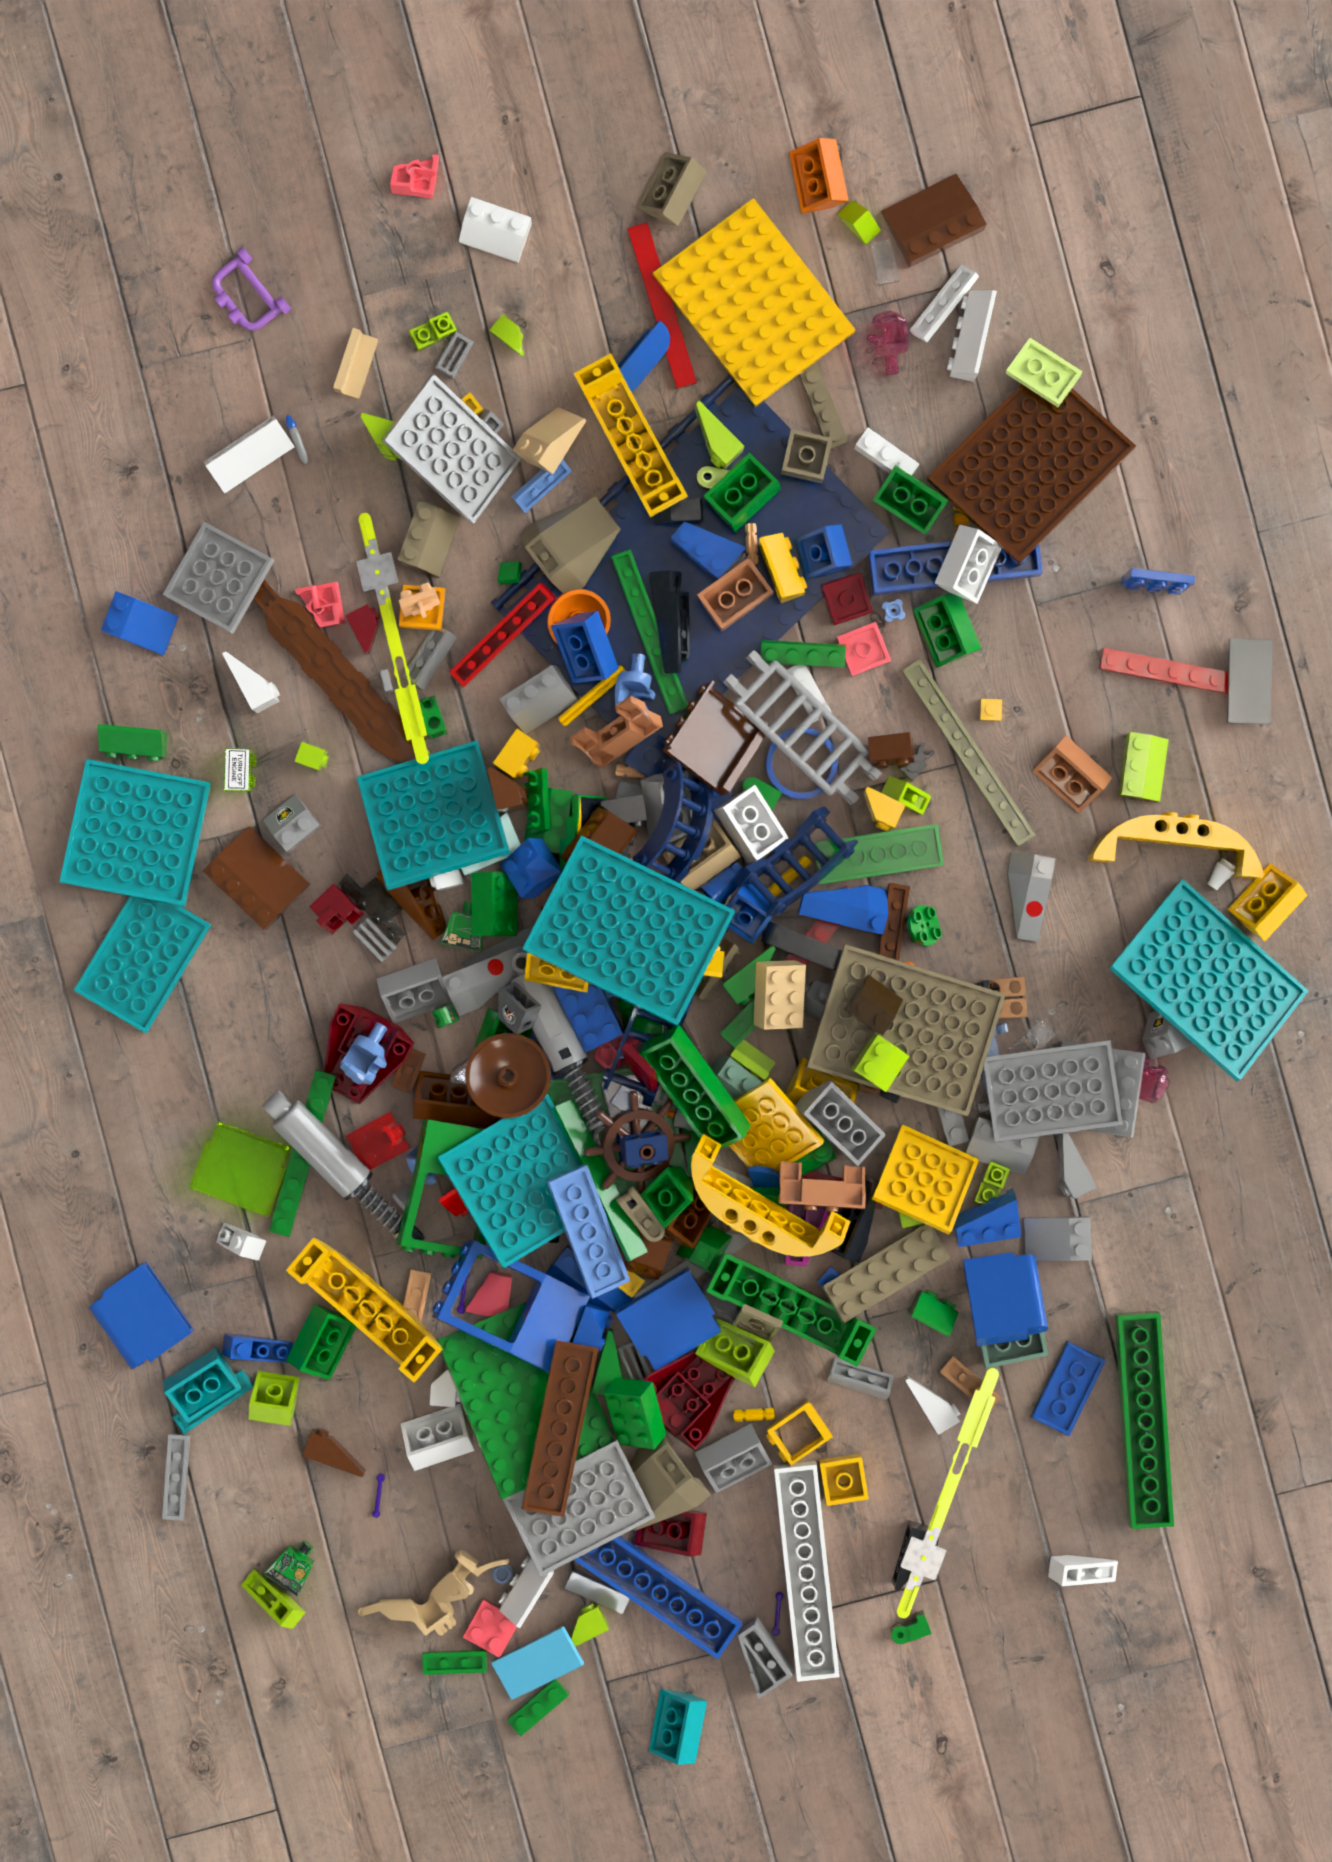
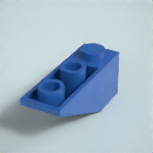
[222,1333,293,1363]

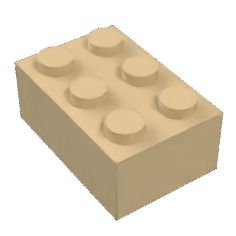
[753,960,806,1030]

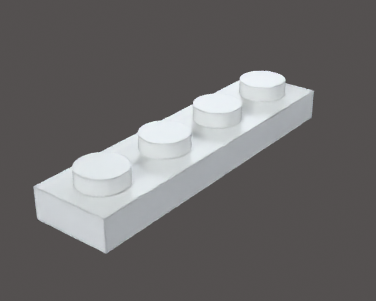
[909,265,979,342]

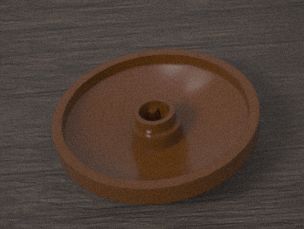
[465,1033,551,1119]

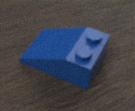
[101,591,179,656]

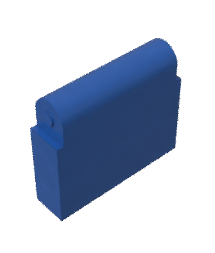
[963,1252,1048,1346]
[88,1262,195,1370]
[615,1267,722,1371]

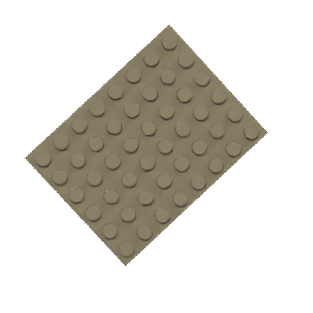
[806,944,1006,1116]

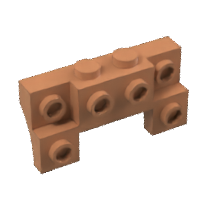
[570,696,663,768]
[779,1161,866,1212]

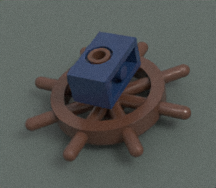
[584,1091,691,1196]

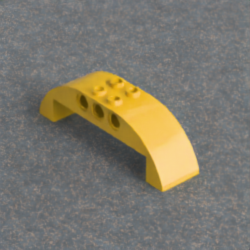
[573,353,688,517]
[1088,812,1263,879]
[691,1134,850,1256]
[286,1238,443,1383]

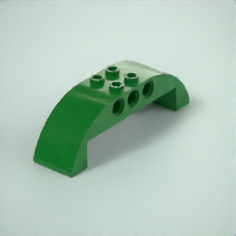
[706,1253,877,1367]

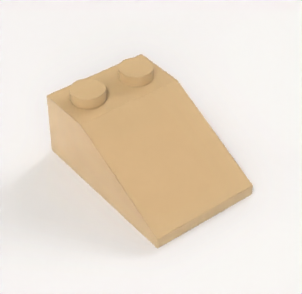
[513,407,587,474]

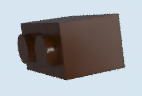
[868,732,915,769]

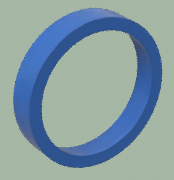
[766,728,838,800]

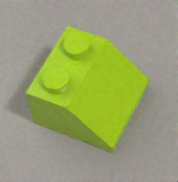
[850,1033,909,1092]
[249,1371,300,1426]

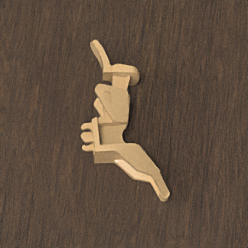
[358,1550,510,1636]

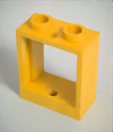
[766,1399,833,1466]

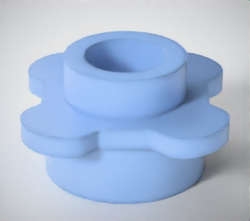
[882,599,905,622]

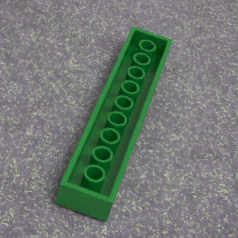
[1114,1311,1174,1529]

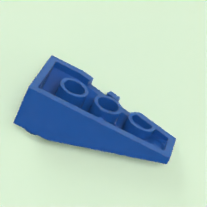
[798,885,888,935]
[545,1245,633,1313]

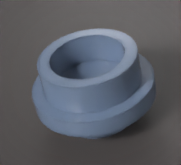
[492,1564,513,1584]

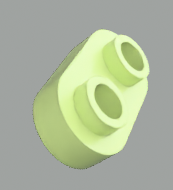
[697,466,730,489]

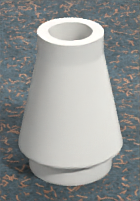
[1207,858,1236,890]

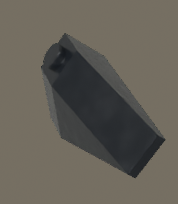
[825,1174,879,1262]

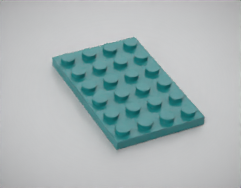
[74,896,212,1034]

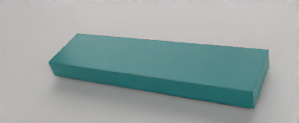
[172,1369,254,1434]

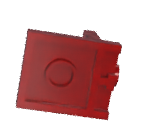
[346,1112,411,1170]

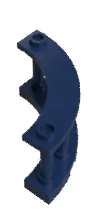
[632,761,714,883]
[735,806,858,917]
[602,997,693,1107]

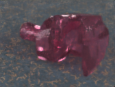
[867,311,909,375]
[1139,1057,1170,1103]

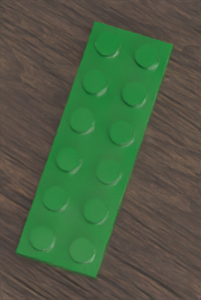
[814,824,944,885]

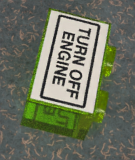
[224,748,257,792]

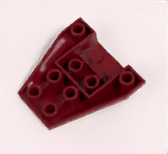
[324,1003,415,1104]
[643,1350,735,1450]

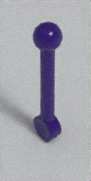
[457,1273,470,1314]
[372,1473,385,1518]
[772,1592,784,1636]

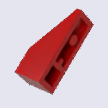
[438,1188,469,1217]

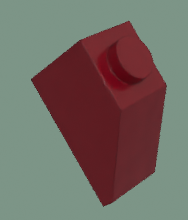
[345,604,380,655]

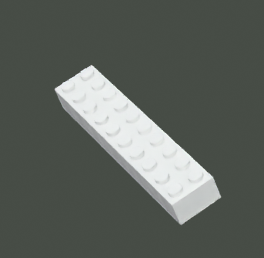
[773,1461,840,1682]

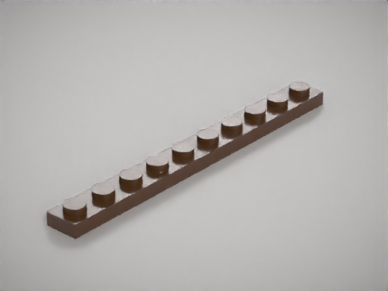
[857,883,910,1095]

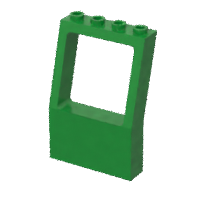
[396,1119,486,1262]

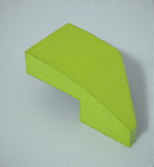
[489,314,524,357]

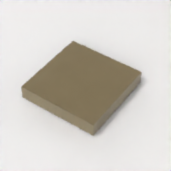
[733,1304,783,1342]

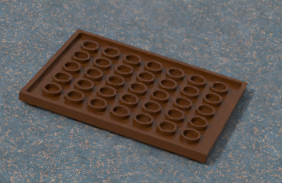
[927,384,1136,564]

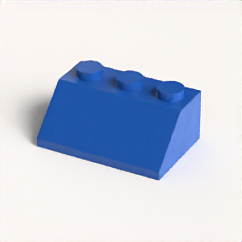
[551,611,619,683]

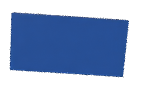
[1031,1341,1106,1436]

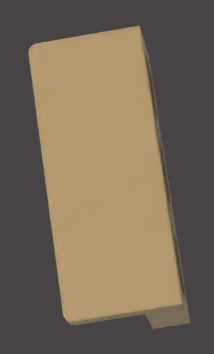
[333,328,378,399]

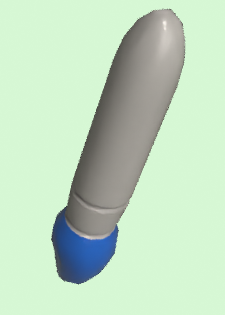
[286,415,308,464]

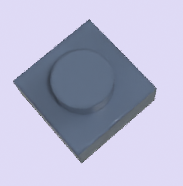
[610,1085,640,1111]

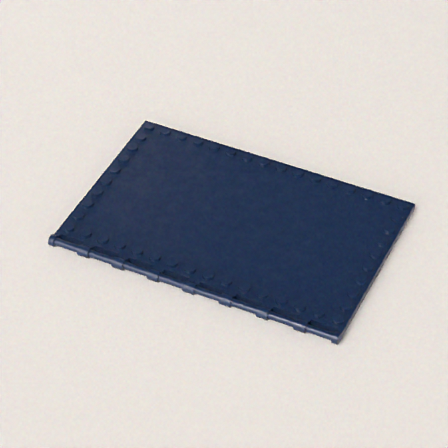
[491,373,890,739]

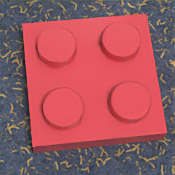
[836,622,891,677]
[463,1599,517,1658]

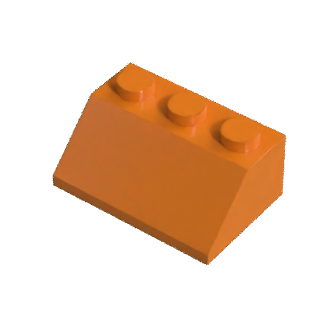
[789,138,849,213]

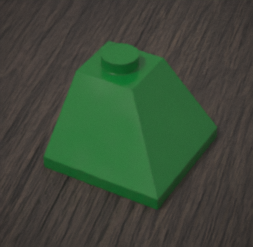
[675,1226,733,1274]

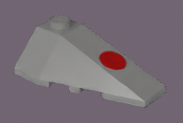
[1007,852,1056,942]
[442,945,526,1016]

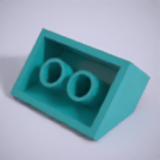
[163,1347,241,1423]
[648,1689,707,1765]

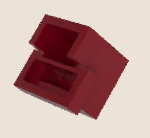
[309,883,364,935]

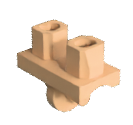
[398,583,440,619]

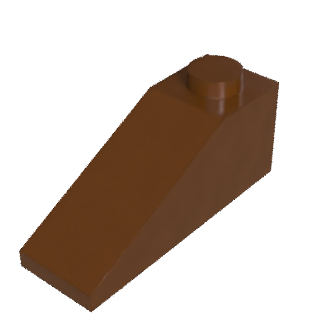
[303,1428,366,1477]

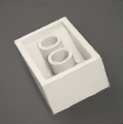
[222,651,280,713]

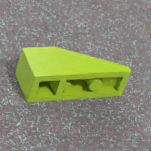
[241,1569,306,1629]

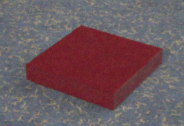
[821,572,873,626]
[622,1042,658,1093]

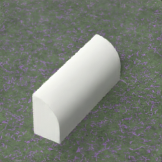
[204,415,294,493]

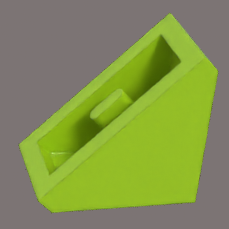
[837,200,881,246]

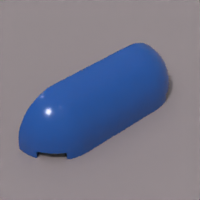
[618,321,670,392]

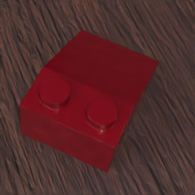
[634,1510,707,1557]

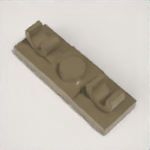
[694,939,742,1001]

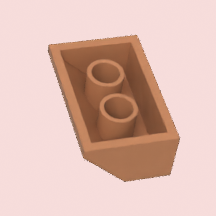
[697,558,774,632]
[1033,735,1112,813]

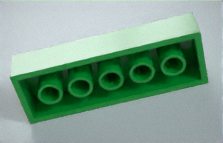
[639,1025,751,1150]

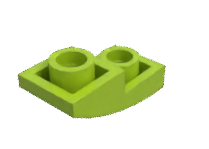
[408,312,457,351]
[973,1161,1010,1205]

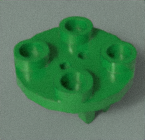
[905,905,942,947]

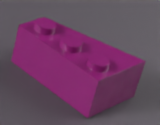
[784,1205,828,1266]

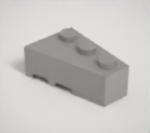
[738,1616,795,1699]

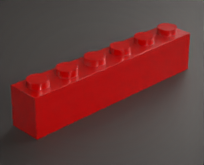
[449,583,557,687]

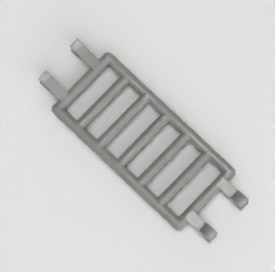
[723,650,882,805]

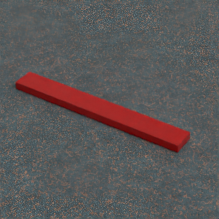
[627,222,697,390]

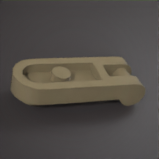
[616,1186,665,1242]

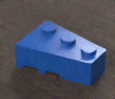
[671,522,747,581]
[954,1188,1021,1247]

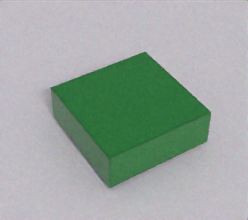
[497,561,522,585]

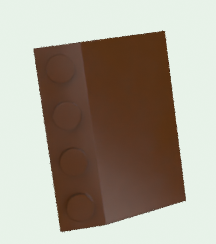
[881,174,987,268]
[203,826,310,930]

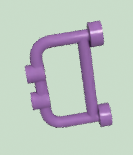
[212,246,292,331]

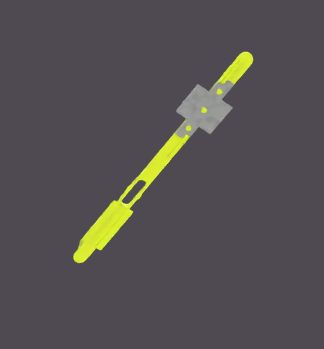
[356,513,430,764]
[897,1368,999,1618]

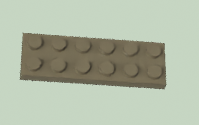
[822,1224,951,1323]

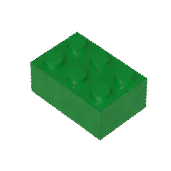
[471,872,518,937]
[604,1378,666,1449]

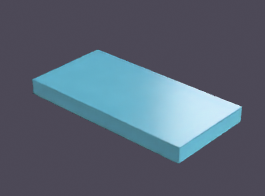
[491,1626,584,1700]

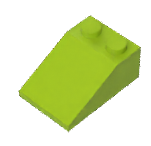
[695,401,744,469]
[695,1317,775,1387]

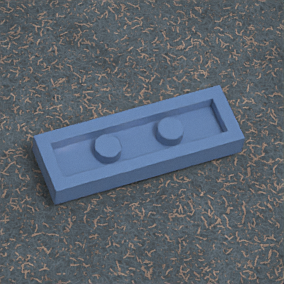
[511,459,572,513]

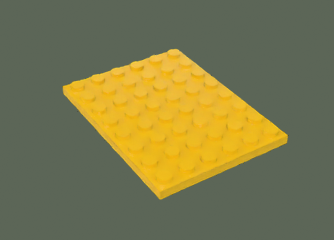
[653,198,856,407]

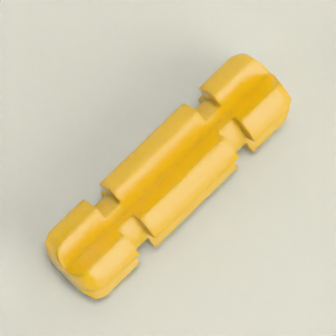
[733,1408,775,1422]

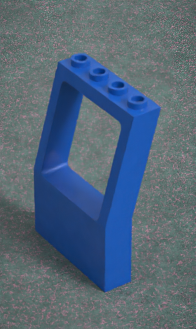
[432,1240,590,1373]

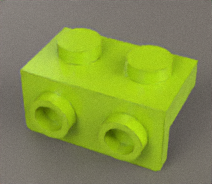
[730,1040,776,1080]

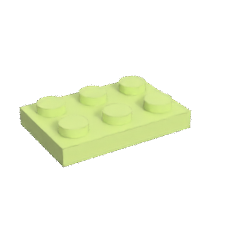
[1006,338,1082,407]

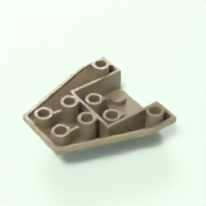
[520,496,621,593]
[629,1434,711,1531]

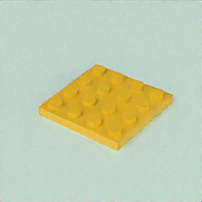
[729,1078,824,1172]
[872,1124,979,1235]

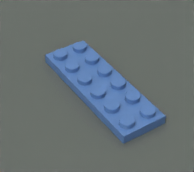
[546,1164,630,1299]

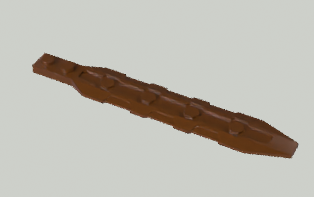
[253,580,416,763]

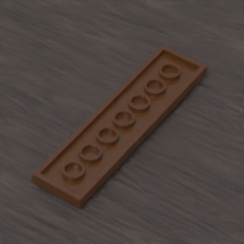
[521,1339,598,1517]

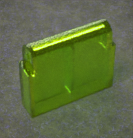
[189,1121,291,1217]

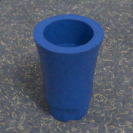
[699,861,743,904]

